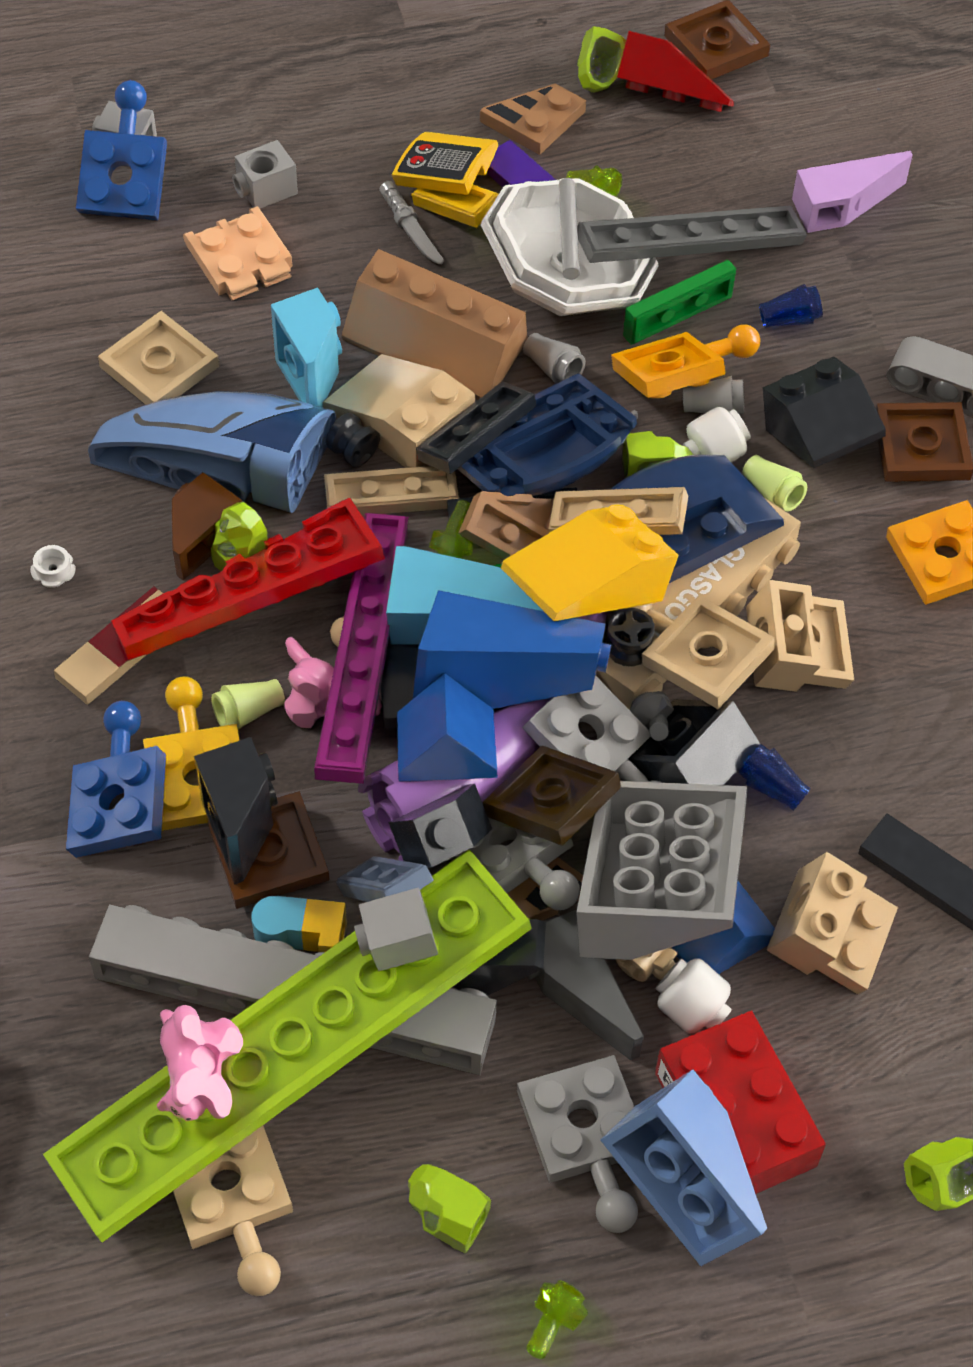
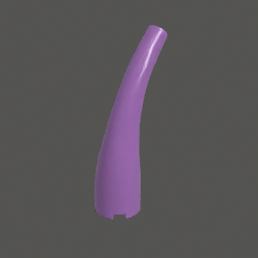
[358,611,608,861]

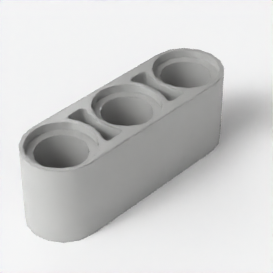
[887,336,973,417]

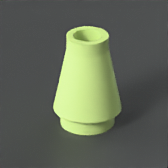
[742,455,808,512]
[212,679,285,729]

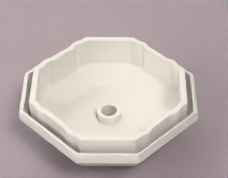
[481,178,659,316]

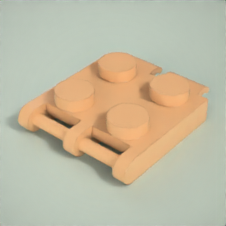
[183,206,292,300]

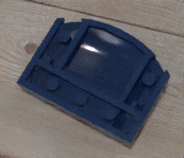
[458,373,637,496]
[610,455,784,583]

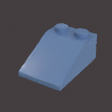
[600,1069,767,1266]

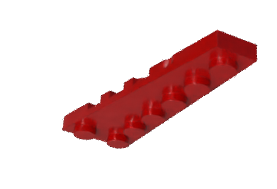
[111,498,385,661]

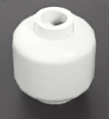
[683,407,751,462]
[655,958,732,1034]

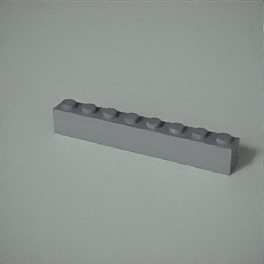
[89,904,497,1075]

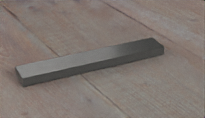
[577,206,807,263]

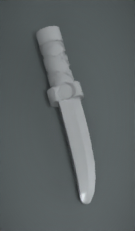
[379,181,444,264]

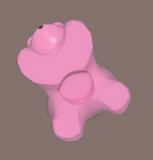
[284,637,382,728]
[157,1005,243,1121]

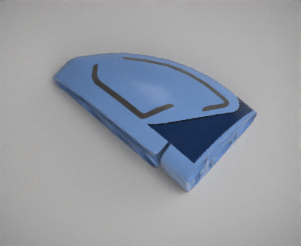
[88,391,336,513]

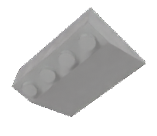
[577,781,747,960]

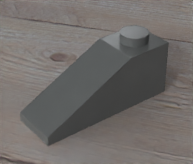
[527,910,644,1061]

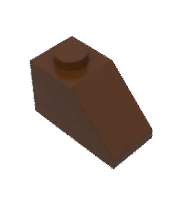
[172,472,242,580]

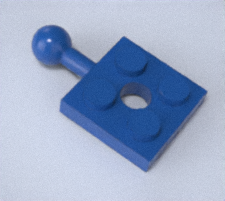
[76,80,167,220]
[66,701,166,858]

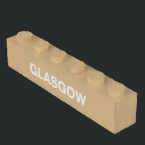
[596,498,801,710]

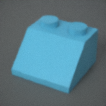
[271,288,342,407]

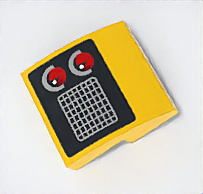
[392,132,499,195]

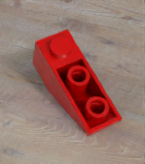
[617,31,734,112]

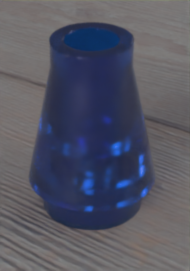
[759,284,823,328]
[738,744,811,811]

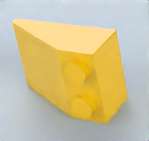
[501,504,679,621]

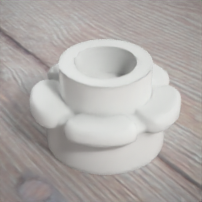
[31,545,76,588]

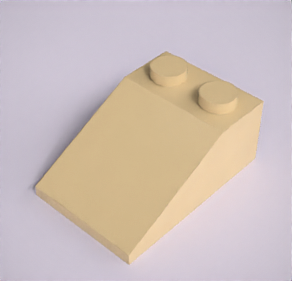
[323,354,475,468]

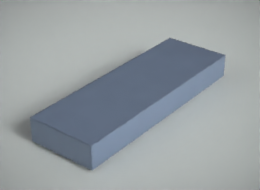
[336,856,434,902]

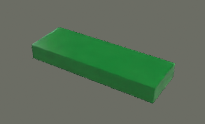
[623,260,736,345]

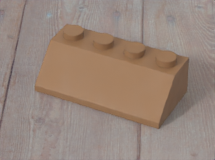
[341,249,528,400]

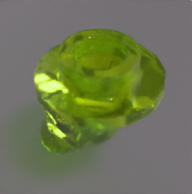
[566,165,623,197]
[429,500,473,559]
[526,1280,588,1359]

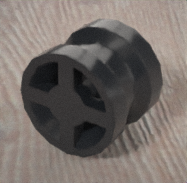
[325,412,380,467]
[606,608,655,667]

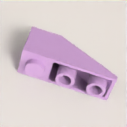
[792,151,912,233]

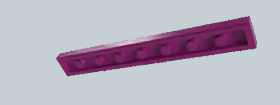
[314,513,409,784]

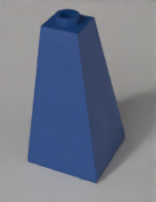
[413,590,611,709]

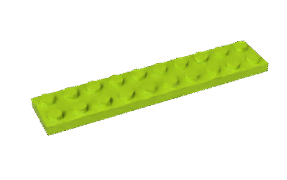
[43,849,532,1242]

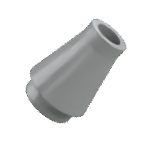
[523,333,586,384]
[683,376,744,414]

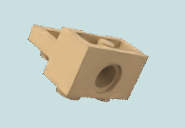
[746,580,854,692]
[767,852,898,994]

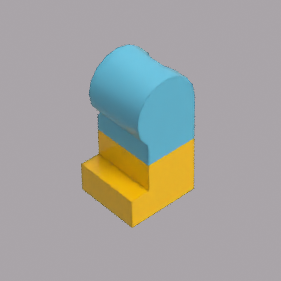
[252,896,347,952]

